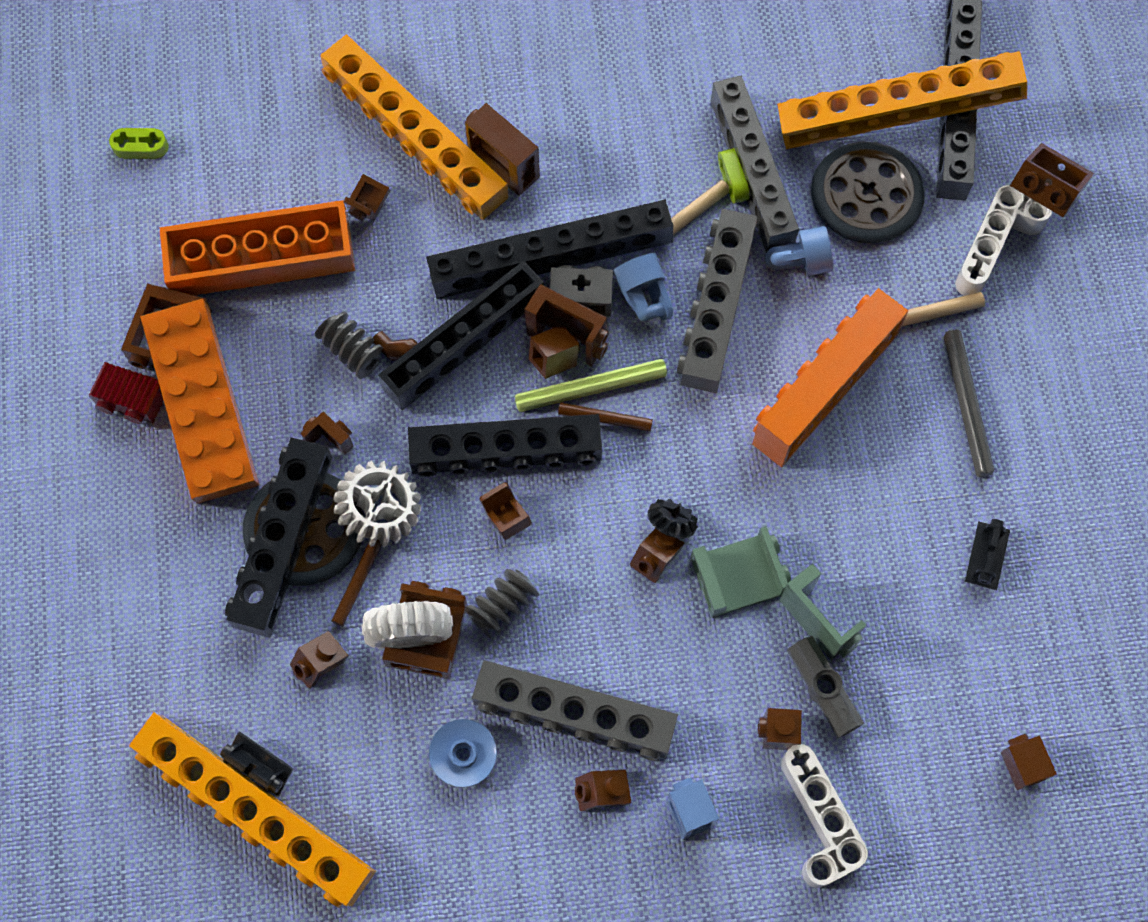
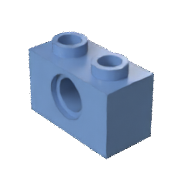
[666,778,719,840]

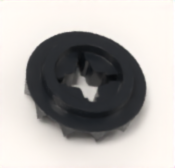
[647,499,698,539]

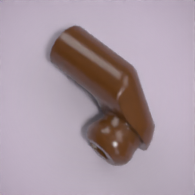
[373,331,418,361]

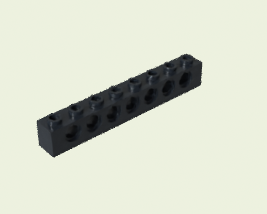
[936,0,982,201]
[426,199,674,299]

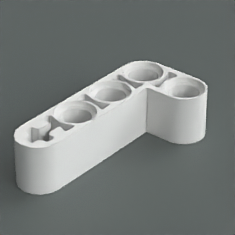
[955,185,1052,296]
[781,744,868,888]

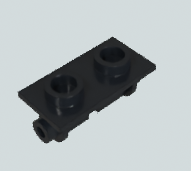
[964,519,1010,590]
[220,731,294,796]

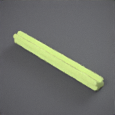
[515,359,667,412]

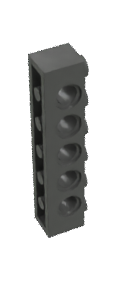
[710,75,799,252]
[677,209,758,393]
[472,660,678,761]

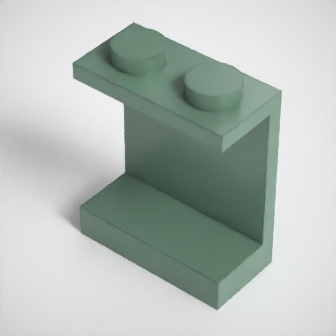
[690,526,791,618]
[780,563,866,660]

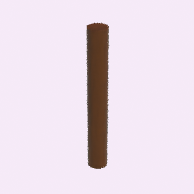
[558,403,653,432]
[331,539,382,627]

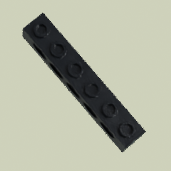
[378,261,544,411]
[408,414,602,477]
[225,437,333,638]

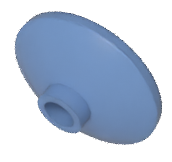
[429,719,497,788]

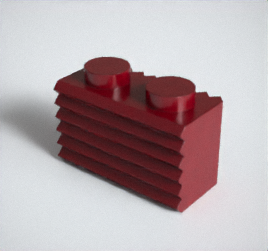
[89,362,164,424]

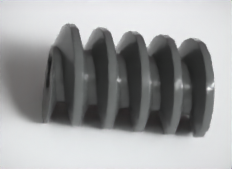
[315,312,383,379]
[466,569,539,639]

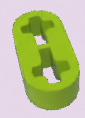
[109,128,169,159]
[718,148,750,204]

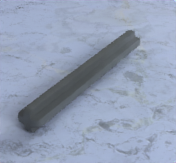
[943,329,995,477]

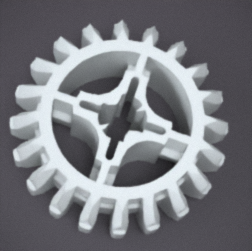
[333,460,421,547]
[362,601,453,649]

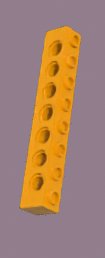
[320,34,509,220]
[777,51,1027,149]
[129,712,376,908]

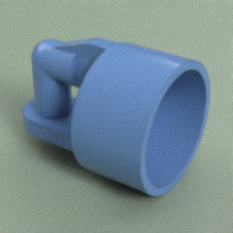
[765,226,833,276]
[613,253,673,321]

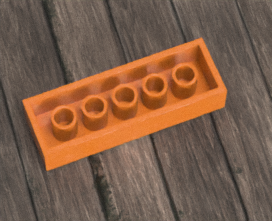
[159,200,356,295]
[752,288,909,468]
[140,299,260,504]

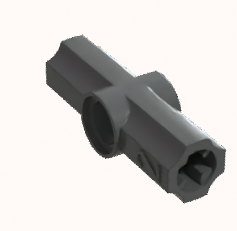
[787,635,864,738]

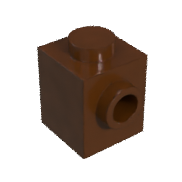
[529,325,580,379]
[758,708,802,750]
[1000,734,1057,791]

